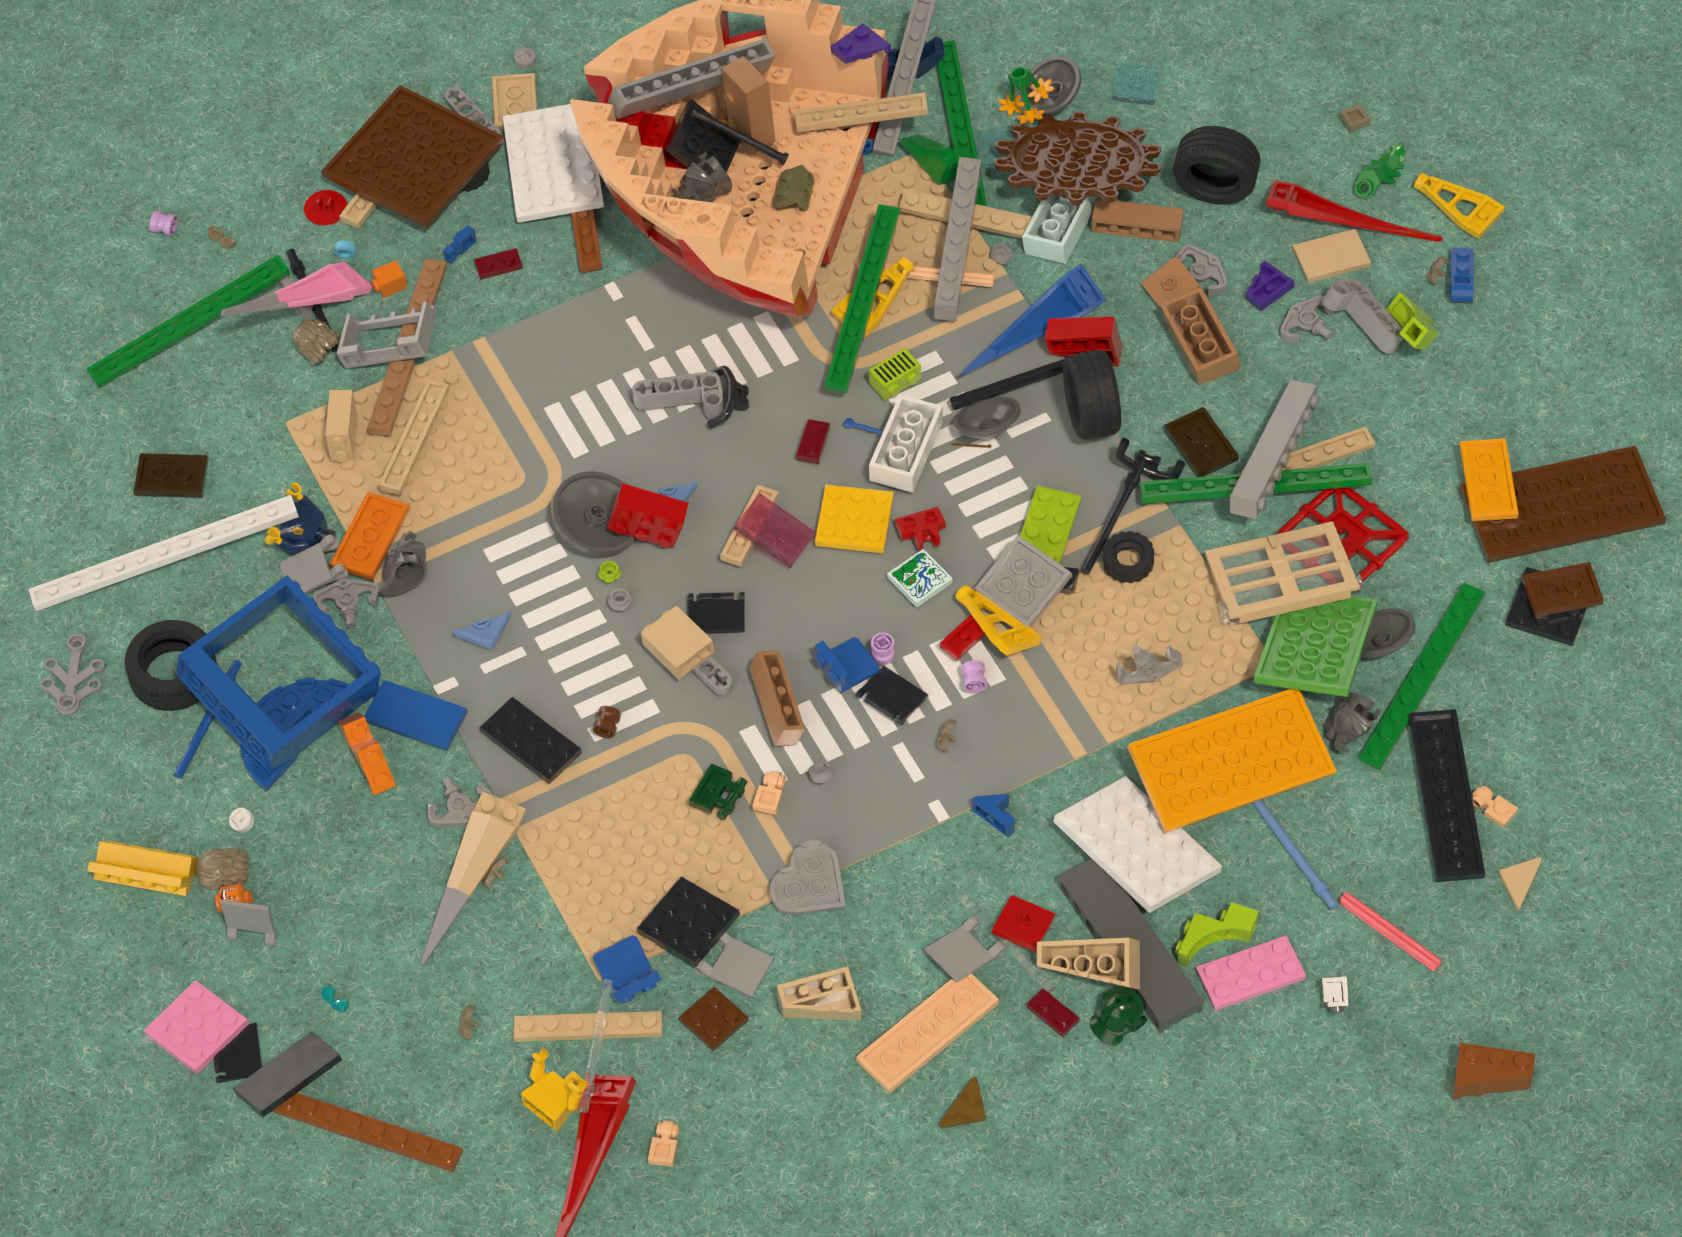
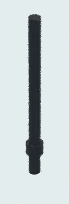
[286,249,339,352]
[1081,460,1146,575]

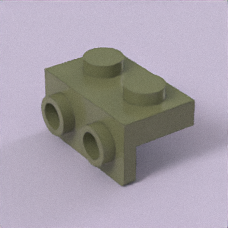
[774,164,815,211]

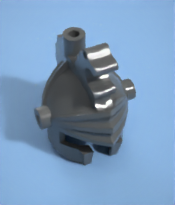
[672,152,732,203]
[380,531,427,596]
[1324,692,1381,753]

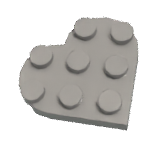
[770,840,846,915]

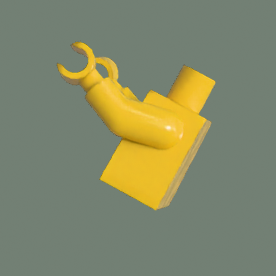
[521,1047,587,1132]

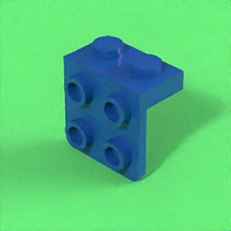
[814,637,879,693]
[593,935,661,1003]

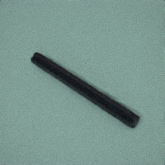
[949,358,1066,410]

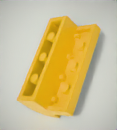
[88,840,198,896]

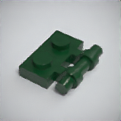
[689,763,748,820]

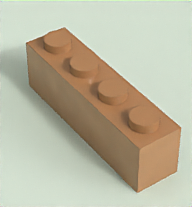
[1092,199,1183,242]
[749,651,805,746]

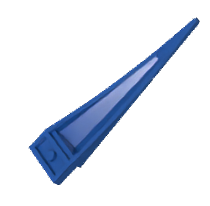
[961,264,1106,375]

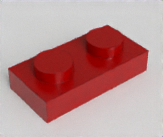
[940,614,986,661]

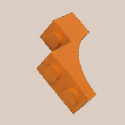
[337,712,396,795]

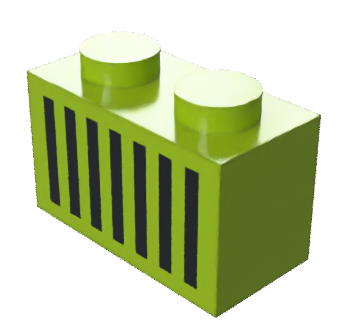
[868,348,921,400]

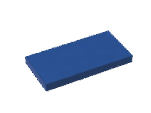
[364,680,468,751]

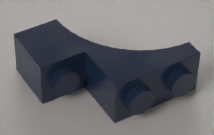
[887,36,945,80]

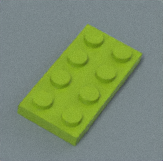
[1020,486,1082,564]

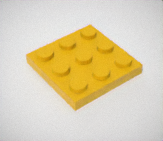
[815,485,894,554]

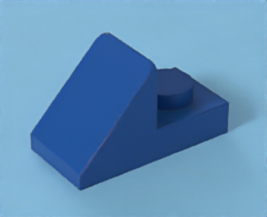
[972,794,1015,838]

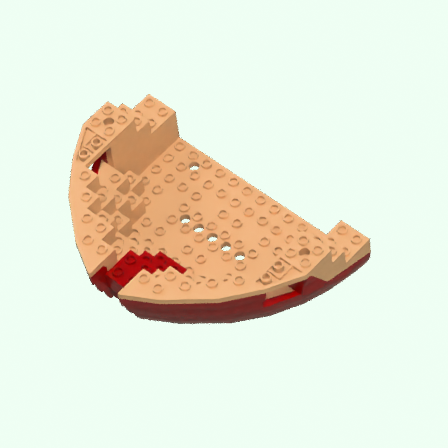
[570,0,888,317]

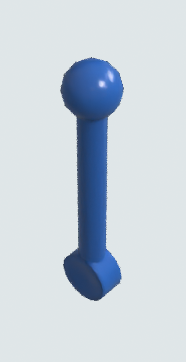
[844,418,884,436]

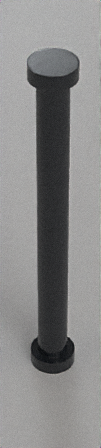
[688,106,789,166]

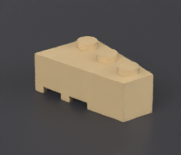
[777,966,862,1021]

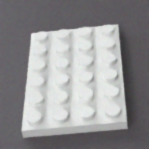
[503,104,604,223]
[1053,776,1222,913]

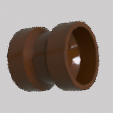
[592,706,621,738]

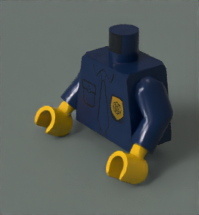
[265,482,336,555]

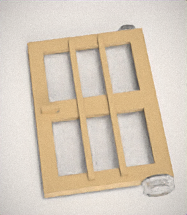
[1205,521,1363,626]

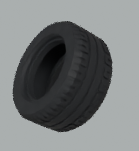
[1173,126,1261,205]
[1063,350,1121,440]
[125,620,217,711]

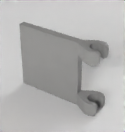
[280,535,348,594]
[221,899,279,946]
[925,916,1006,983]
[694,933,774,998]

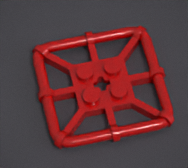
[1275,487,1409,585]

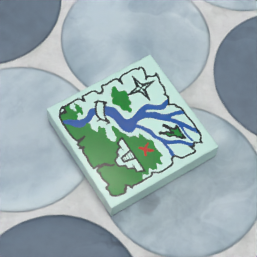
[887,549,953,608]

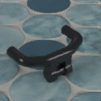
[707,365,749,429]
[1115,438,1185,480]

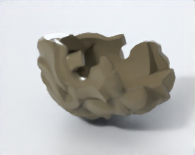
[293,319,340,366]
[195,848,250,890]

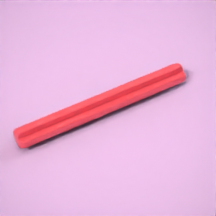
[1340,892,1441,971]

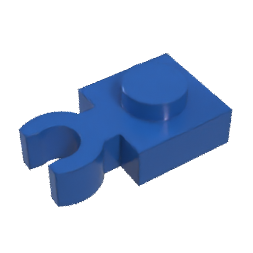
[443,225,476,263]

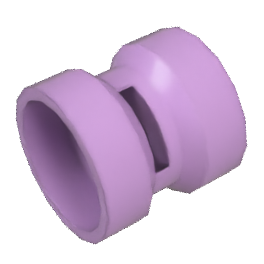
[149,210,178,236]
[871,632,895,665]
[961,660,987,693]

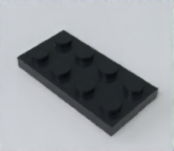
[480,697,582,784]

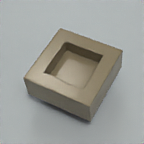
[1340,104,1370,132]

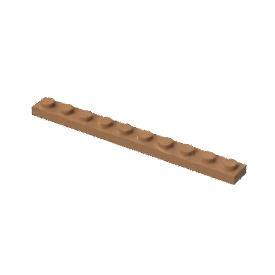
[368,259,447,436]

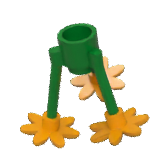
[998,67,1054,124]

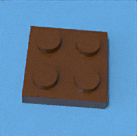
[679,986,749,1052]

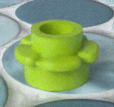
[598,561,621,583]

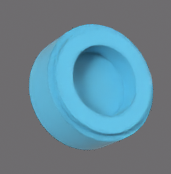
[334,240,357,259]

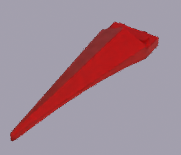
[1266,180,1443,242]
[555,1074,636,1237]

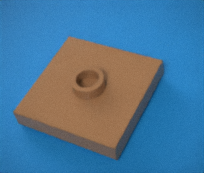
[1141,256,1200,309]

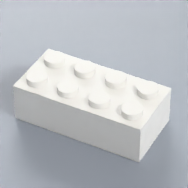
[869,394,943,493]

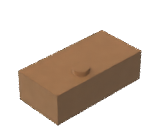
[721,56,776,154]
[1160,287,1240,385]

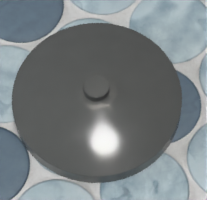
[551,471,636,556]

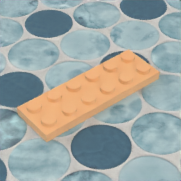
[856,974,999,1094]

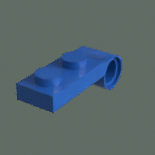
[1450,247,1474,303]

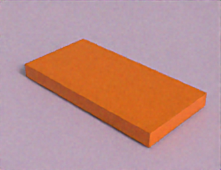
[330,492,410,581]

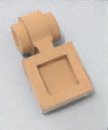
[753,771,786,815]
[1471,786,1518,828]
[648,1120,679,1167]

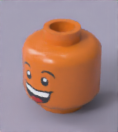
[215,883,253,913]

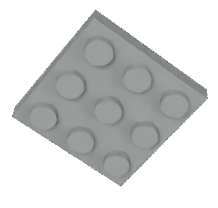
[974,535,1073,627]

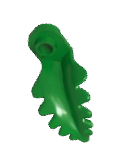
[1354,142,1406,199]

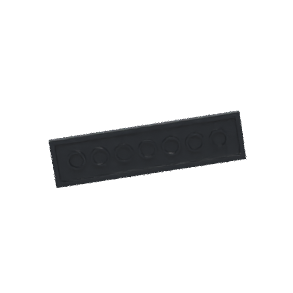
[1408,709,1485,882]

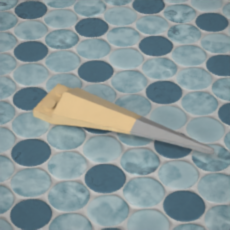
[421,792,527,966]

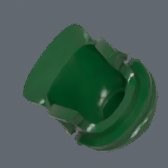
[1089,986,1147,1046]

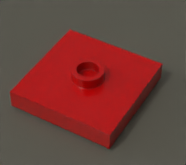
[991,894,1056,952]

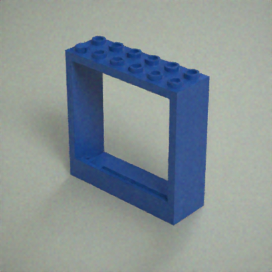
[177,575,381,775]

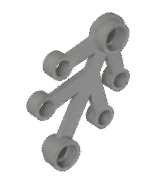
[41,634,105,716]

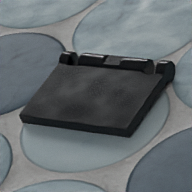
[688,592,745,633]
[856,666,928,725]
[213,1023,262,1083]

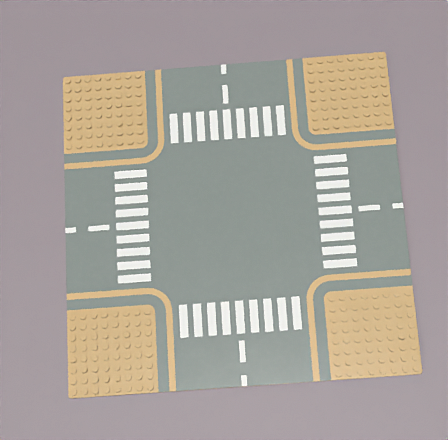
[286,154,1264,981]

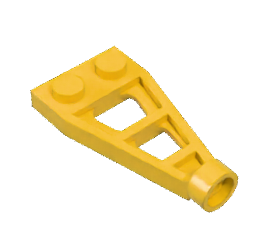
[1414,173,1505,239]
[831,256,914,339]
[956,585,1042,656]

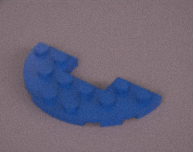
[240,677,349,792]

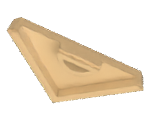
[1498,857,1542,911]

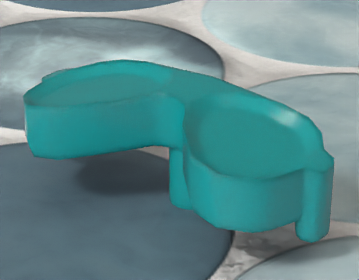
[321,986,349,1013]

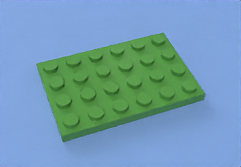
[1254,588,1378,697]

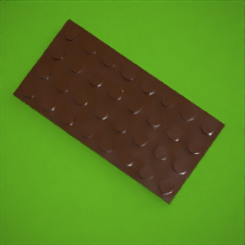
[1459,445,1666,563]

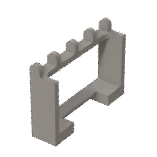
[337,301,437,369]

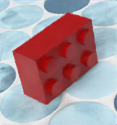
[607,483,689,548]

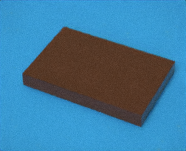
[1521,562,1604,618]

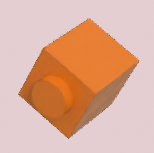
[371,260,407,298]

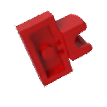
[895,506,946,551]

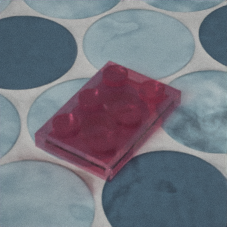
[734,493,817,569]

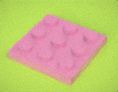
[144,980,249,1075]

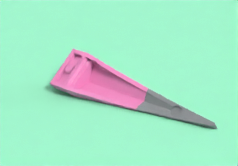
[220,262,373,316]

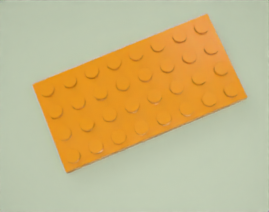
[1127,689,1337,833]

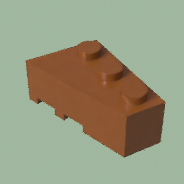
[1452,1043,1535,1100]

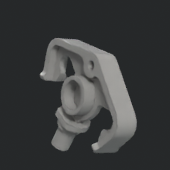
[1176,244,1227,297]
[1280,295,1335,346]
[312,578,380,628]
[1116,646,1183,684]
[428,776,493,828]

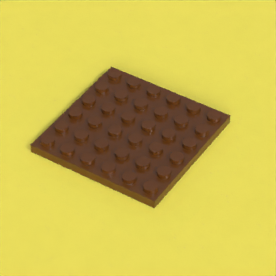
[321,85,505,229]

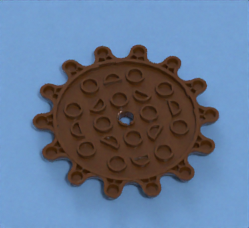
[994,112,1161,206]

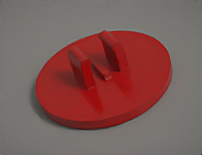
[304,190,347,226]

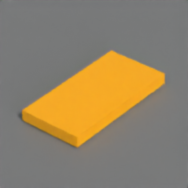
[1459,438,1518,521]

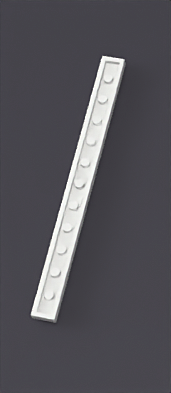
[28,495,299,611]

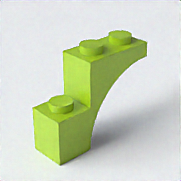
[1386,292,1439,350]
[1175,902,1259,967]

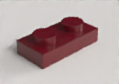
[474,248,523,280]
[797,419,830,464]
[1027,988,1080,1037]

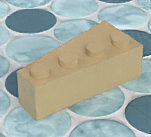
[1037,938,1140,990]

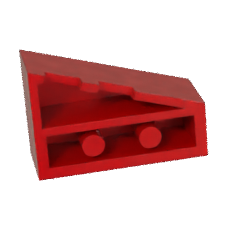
[1045,316,1122,367]

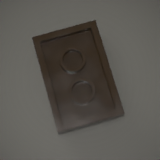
[1164,407,1239,477]
[134,453,209,498]

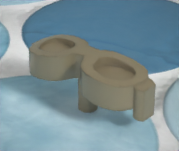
[208,225,236,249]
[1426,256,1448,286]
[937,718,957,752]
[482,857,510,889]
[458,1004,478,1041]

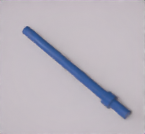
[173,660,242,779]

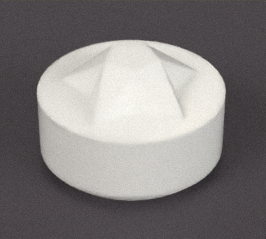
[229,808,254,833]

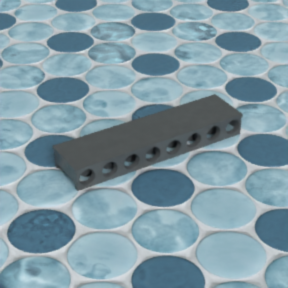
[1059,858,1204,1034]

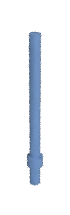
[1252,800,1339,910]

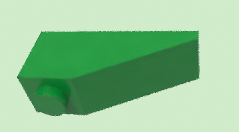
[900,134,959,185]

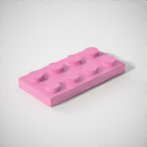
[1196,935,1306,1011]

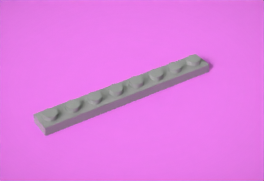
[872,0,936,157]

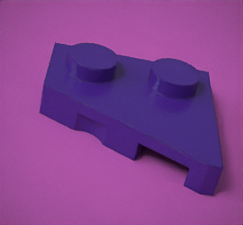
[830,23,892,64]
[1246,260,1295,311]

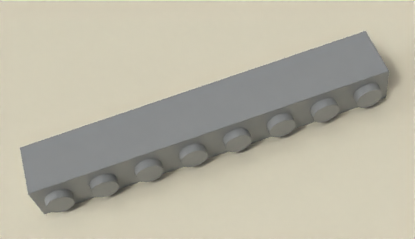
[608,38,776,119]
[934,157,981,321]
[1230,380,1319,519]

